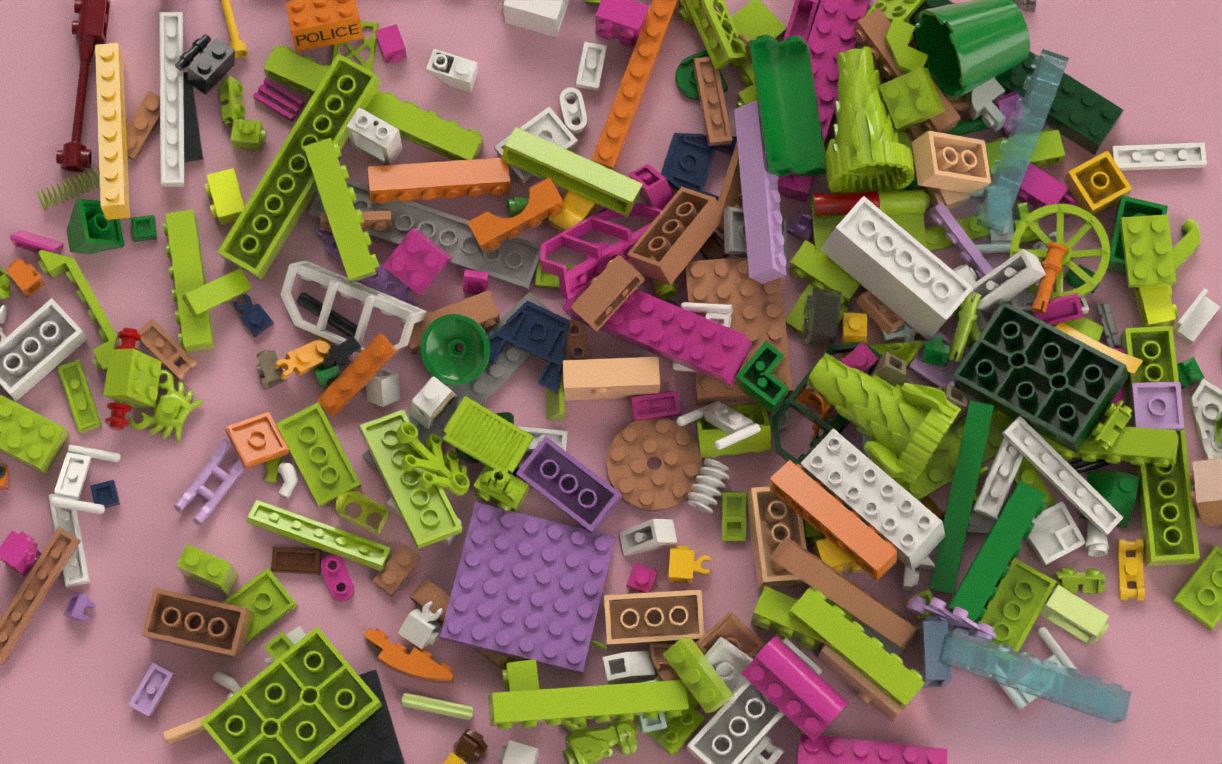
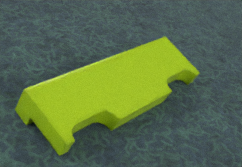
[264,456,283,484]

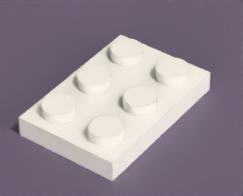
[494,107,578,184]

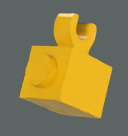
[668,546,711,583]

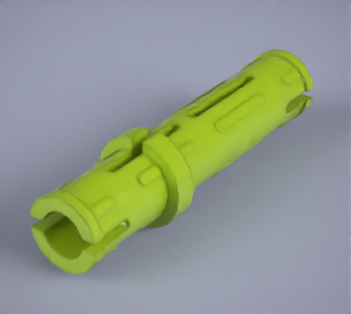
[947,292,982,363]

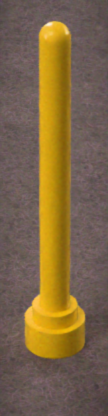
[221,0,248,59]

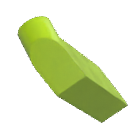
[1173,217,1200,271]

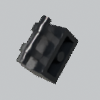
[175,34,235,95]

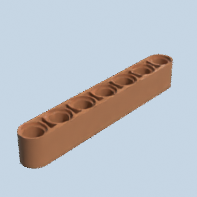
[770,537,920,649]

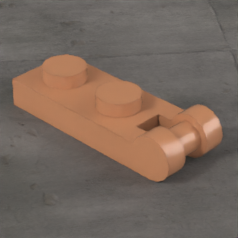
[137,319,199,382]

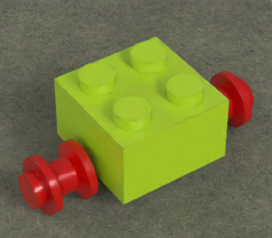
[103,328,162,430]

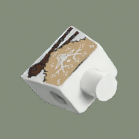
[410,376,457,430]

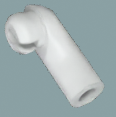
[278,462,298,499]
[213,670,241,699]

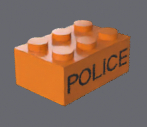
[286,0,364,52]

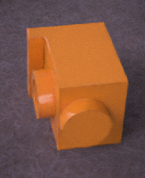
[6,259,46,298]

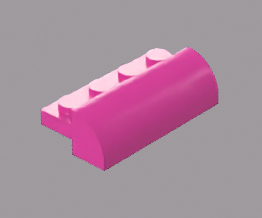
[741,636,849,741]

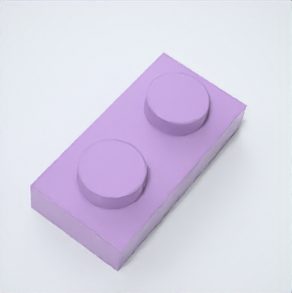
[128,662,175,718]

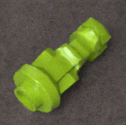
[562,717,637,764]

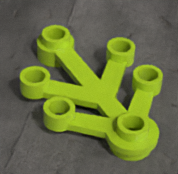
[396,422,470,496]

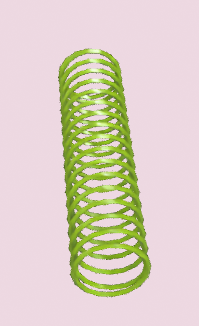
[37,166,100,210]

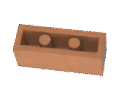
[570,254,645,332]

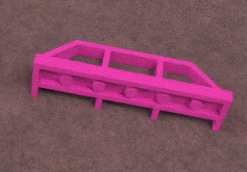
[540,203,662,300]

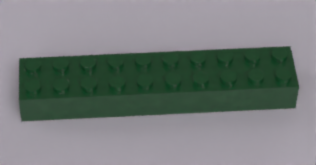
[909,0,1124,155]

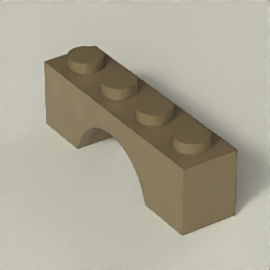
[871,351,968,427]

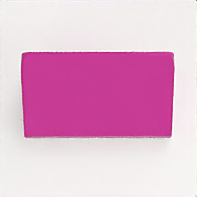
[10,230,63,254]

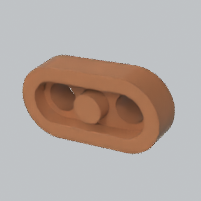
[565,320,590,360]

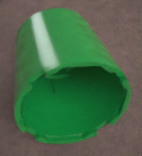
[915,0,1030,100]

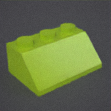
[693,402,772,458]

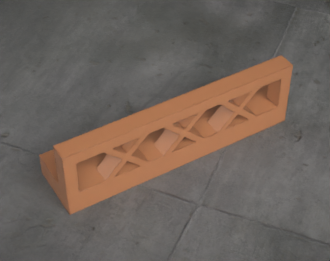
[716,142,743,235]

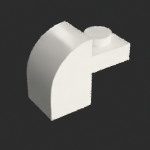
[969,78,1006,132]

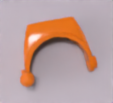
[786,388,833,439]

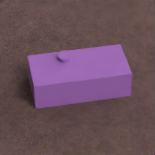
[516,436,623,534]

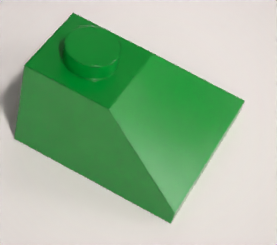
[66,198,125,254]
[1079,471,1140,528]

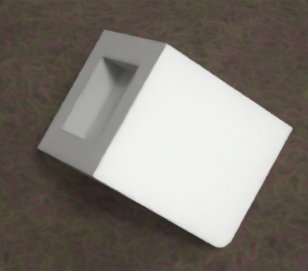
[366,368,400,407]

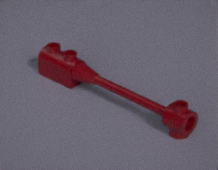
[56,0,111,173]

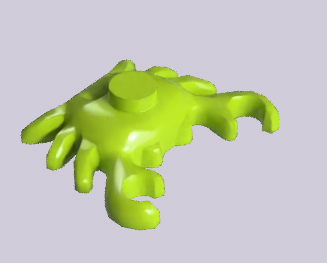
[128,369,204,442]

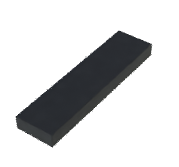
[183,72,204,163]

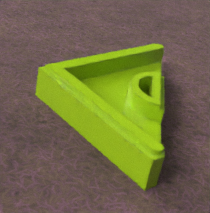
[869,340,926,367]

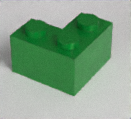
[735,341,789,413]

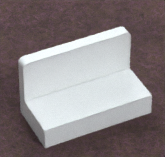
[1173,288,1220,344]

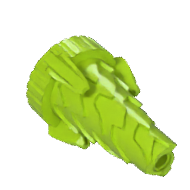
[822,46,915,193]
[807,352,961,484]

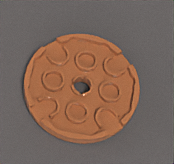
[607,417,702,512]

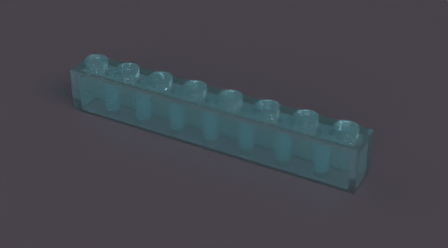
[974,49,1069,234]
[938,629,1131,723]

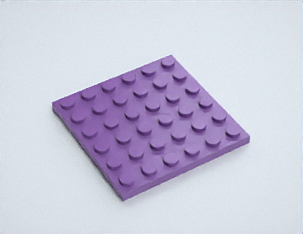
[440,502,615,675]

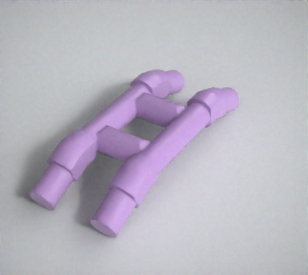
[174,439,244,525]

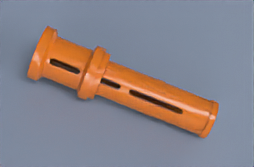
[1031,242,1068,315]

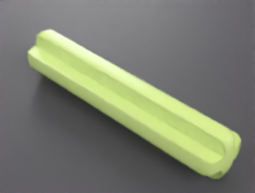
[401,693,474,720]

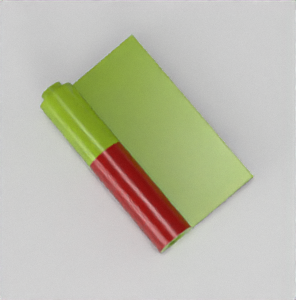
[811,189,930,264]

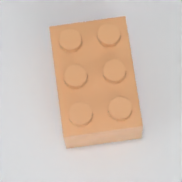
[912,131,991,194]

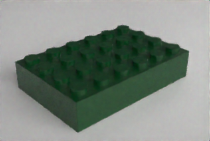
[952,300,1128,453]

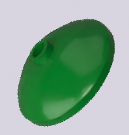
[420,314,490,385]

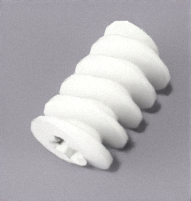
[687,459,730,513]

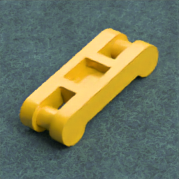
[1117,539,1145,601]

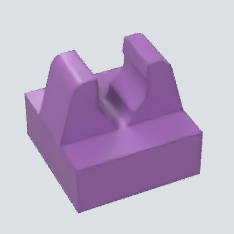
[787,210,813,241]
[64,593,96,621]

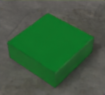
[131,215,157,242]

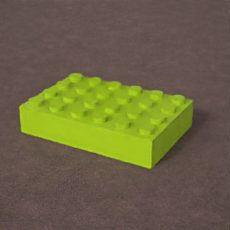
[200,626,382,764]

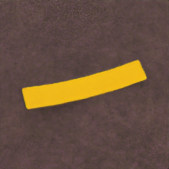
[1055,322,1143,373]

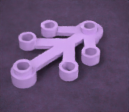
[905,595,996,644]

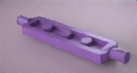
[316,227,418,307]

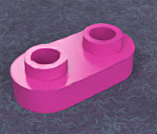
[321,554,354,602]

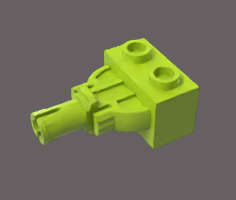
[473,465,530,512]

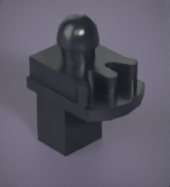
[323,336,361,368]

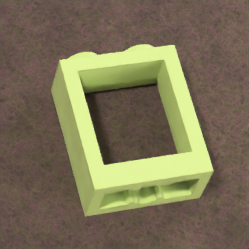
[1039,585,1109,645]

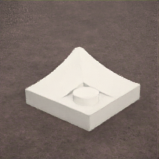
[1025,501,1086,566]

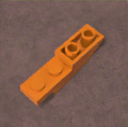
[363,628,455,683]

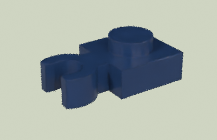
[233,294,274,337]

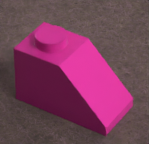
[628,164,674,210]

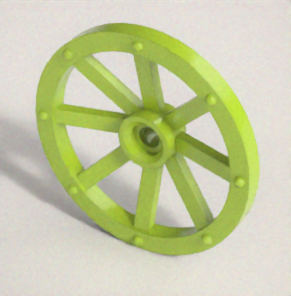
[1010,204,1110,300]

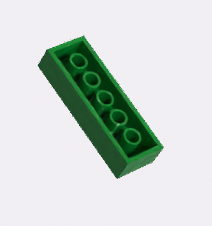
[946,481,1047,623]

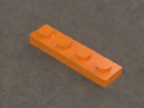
[317,333,398,417]

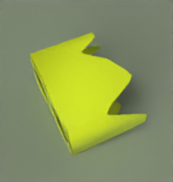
[336,491,390,536]

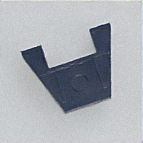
[660,133,737,201]
[489,300,570,394]

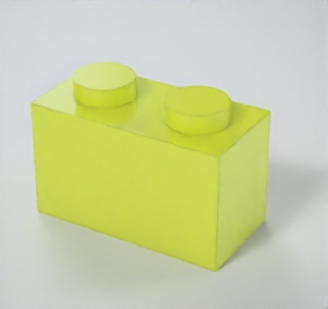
[204,168,245,225]
[1133,285,1178,327]

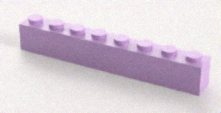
[734,100,787,284]

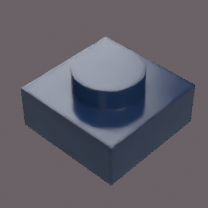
[90,480,120,508]

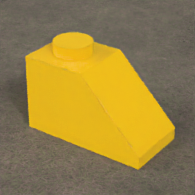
[841,313,867,359]

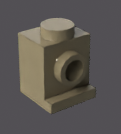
[256,350,287,390]

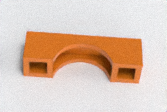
[467,177,565,252]

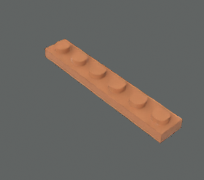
[0,527,81,665]

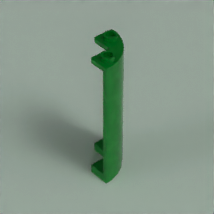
[749,35,827,177]

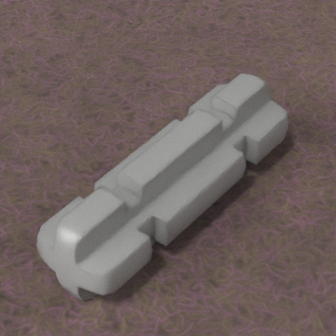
[1096,303,1121,348]

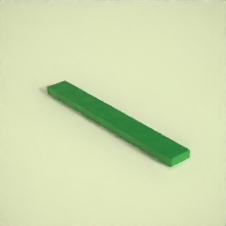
[929,401,994,594]

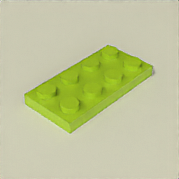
[276,402,362,508]
[967,558,1057,666]

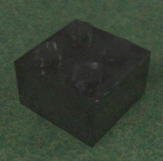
[800,288,841,349]

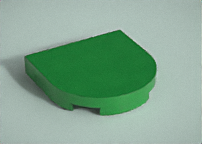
[675,49,728,100]

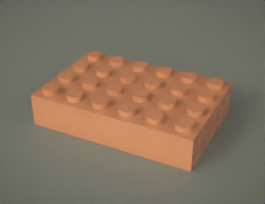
[684,257,793,405]

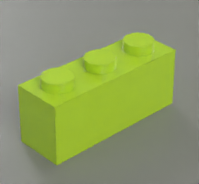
[789,240,862,306]
[663,637,734,713]

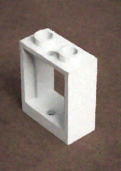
[347,107,403,165]

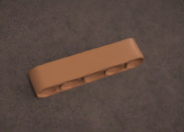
[410,578,512,670]

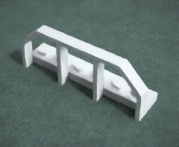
[281,260,427,353]

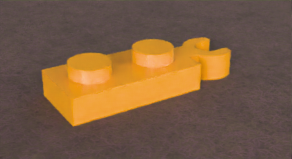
[274,337,332,379]

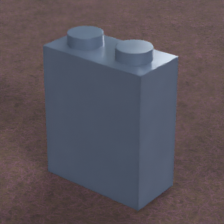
[918,617,951,688]

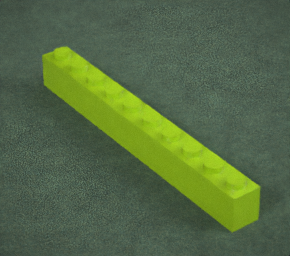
[263,45,484,161]

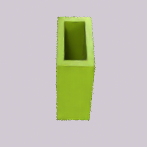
[176,544,238,597]

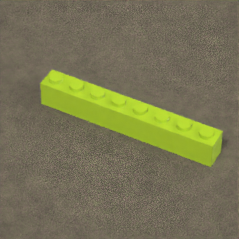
[488,680,689,730]

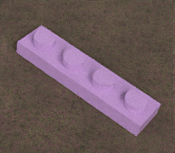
[930,202,993,280]

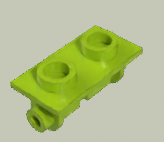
[219,75,246,126]
[1089,400,1132,450]
[1055,568,1107,594]
[656,706,706,756]

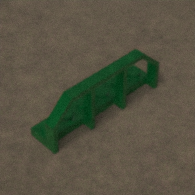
[772,342,883,465]

